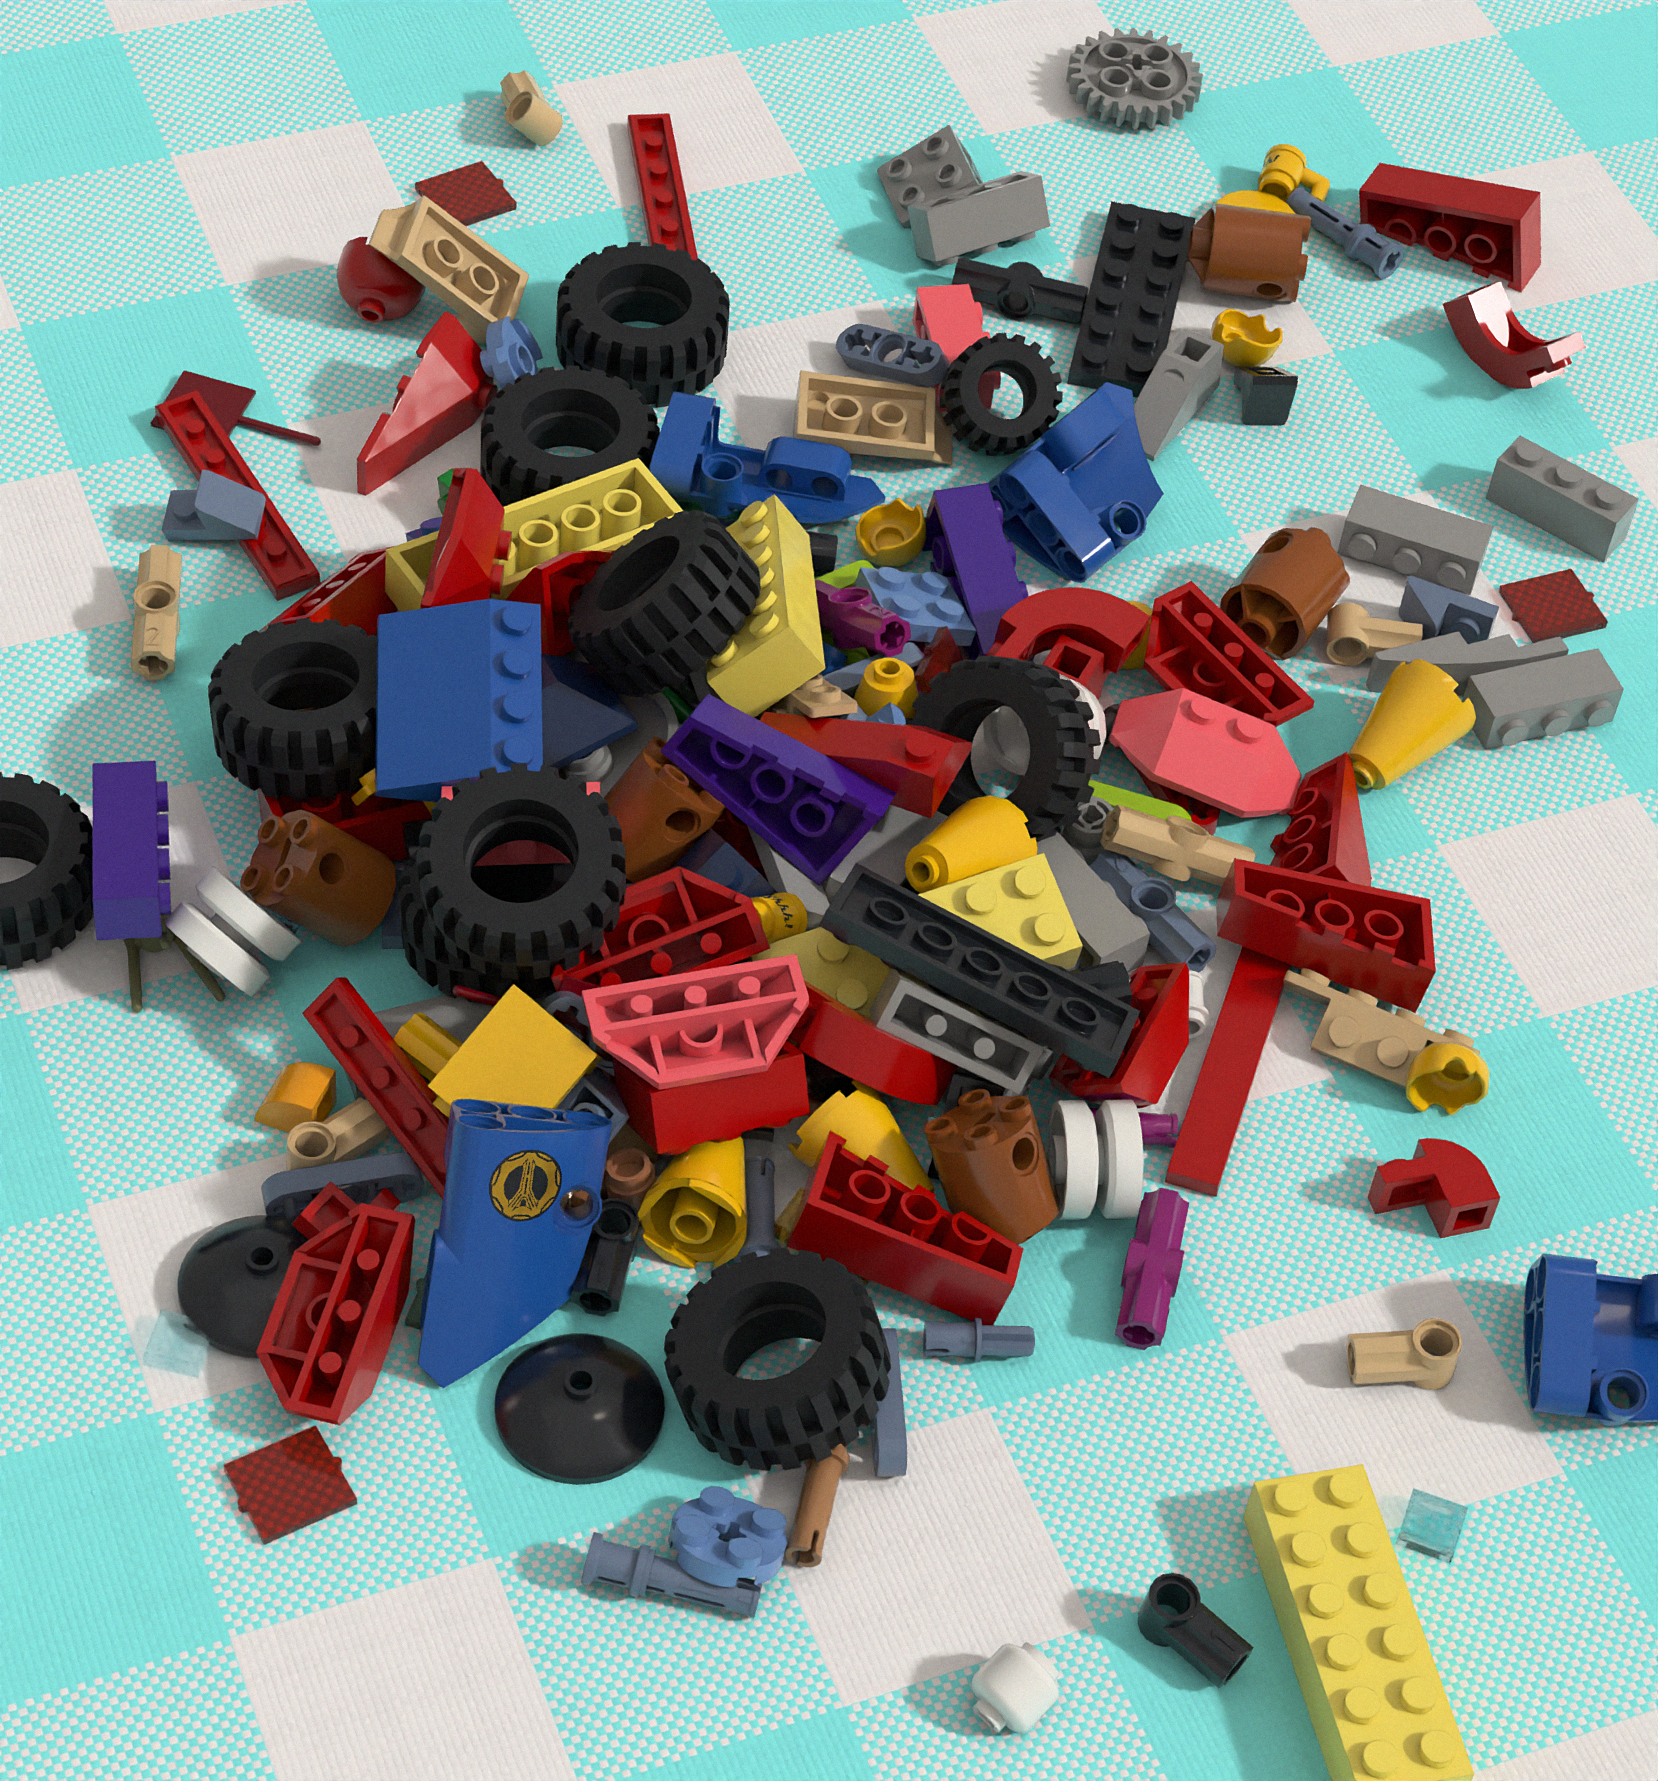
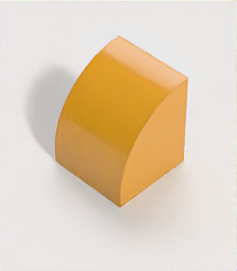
[255,1062,337,1133]

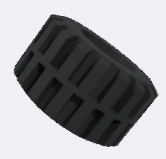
[939,333,1063,456]

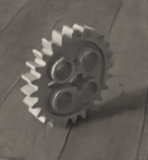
[1066,28,1203,129]

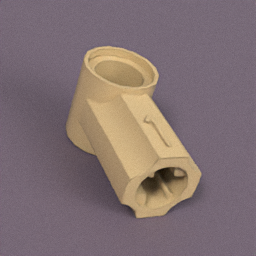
[500,70,563,146]
[1326,603,1422,666]
[286,1097,390,1171]
[1346,1318,1462,1390]

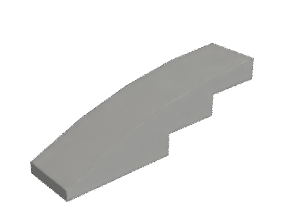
[1366,631,1569,696]

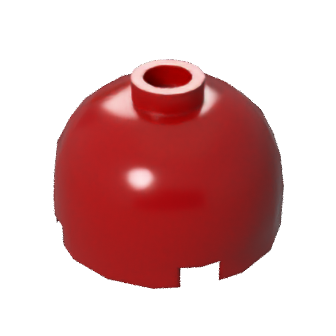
[336,237,426,323]

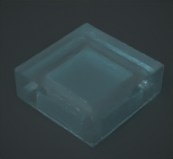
[143,1310,211,1378]
[1395,1488,1468,1563]

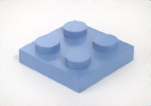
[855,567,976,647]

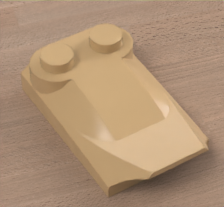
[368,195,529,344]
[793,371,952,465]

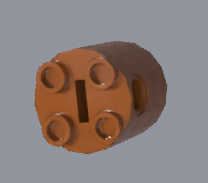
[1187,203,1311,302]
[1220,527,1350,660]
[604,737,726,884]
[240,809,396,947]
[924,1089,1061,1245]

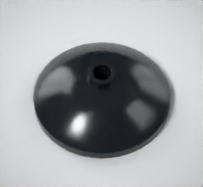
[177,1215,309,1359]
[494,1333,665,1485]

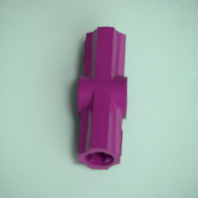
[815,580,911,657]
[1115,1188,1189,1350]

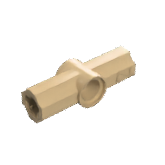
[131,545,182,680]
[1100,804,1256,886]

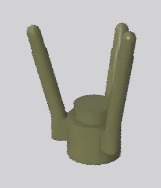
[123,915,226,1013]

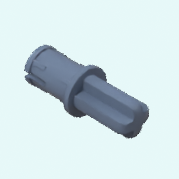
[923,1318,1035,1363]

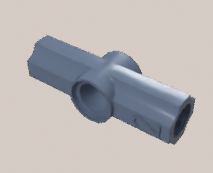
[1089,850,1217,973]

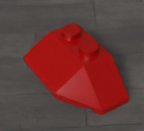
[420,468,512,609]
[258,546,398,637]
[1143,581,1315,727]
[550,866,770,992]
[1048,962,1189,1108]
[256,1203,415,1426]

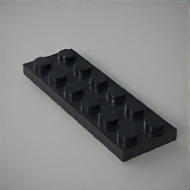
[1067,201,1196,398]
[819,863,1140,1078]

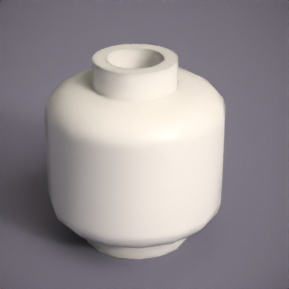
[971,1642,1060,1733]

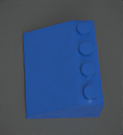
[375,599,543,802]

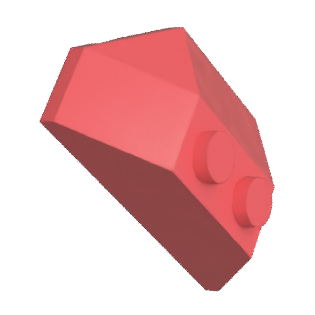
[1108,688,1301,818]
[582,954,809,1090]

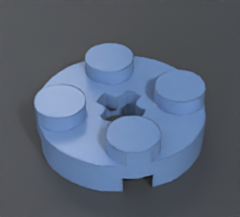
[480,316,543,389]
[668,1486,787,1587]

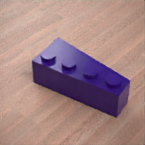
[922,483,1035,661]
[660,694,897,885]
[92,761,171,940]

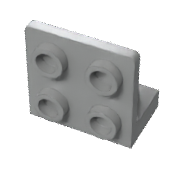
[877,125,983,228]

